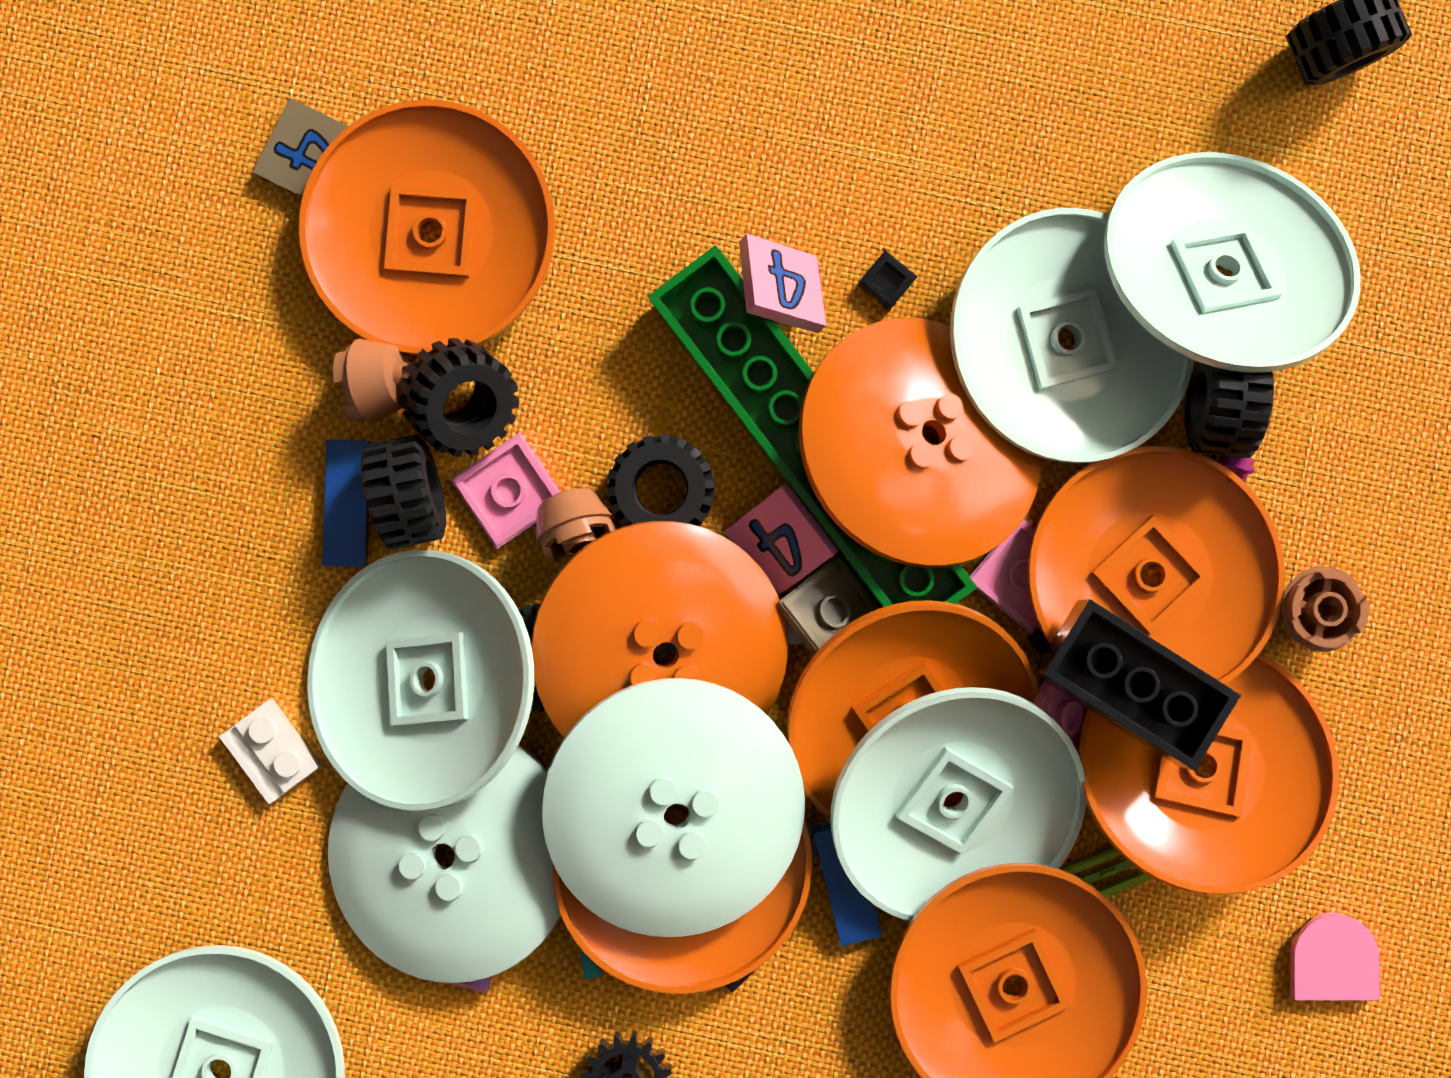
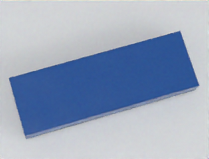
[322,439,372,567]
[812,823,882,947]

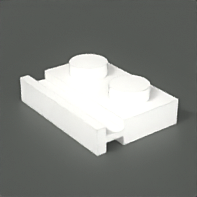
[219,699,322,804]

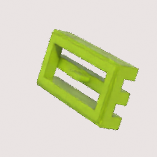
[1060,846,1153,897]

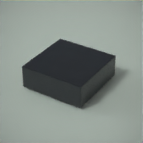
[858,250,918,311]

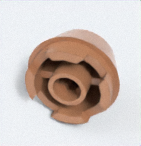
[333,339,410,423]
[536,488,618,564]
[1280,566,1369,652]

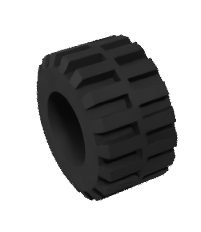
[1286,0,1412,85]
[399,338,519,457]
[1185,361,1274,459]
[361,434,446,550]
[606,434,714,527]

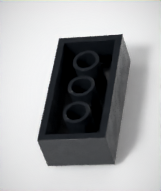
[1033,599,1241,771]

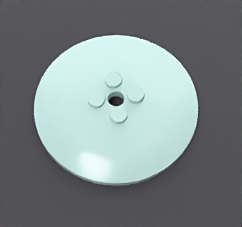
[1104,152,1361,373]
[950,208,1194,463]
[307,550,534,811]
[542,678,805,937]
[830,687,1086,921]
[328,744,561,983]
[84,945,345,1078]

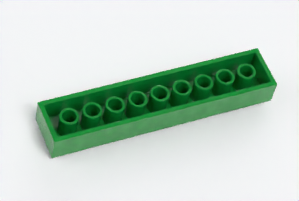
[647,245,978,608]

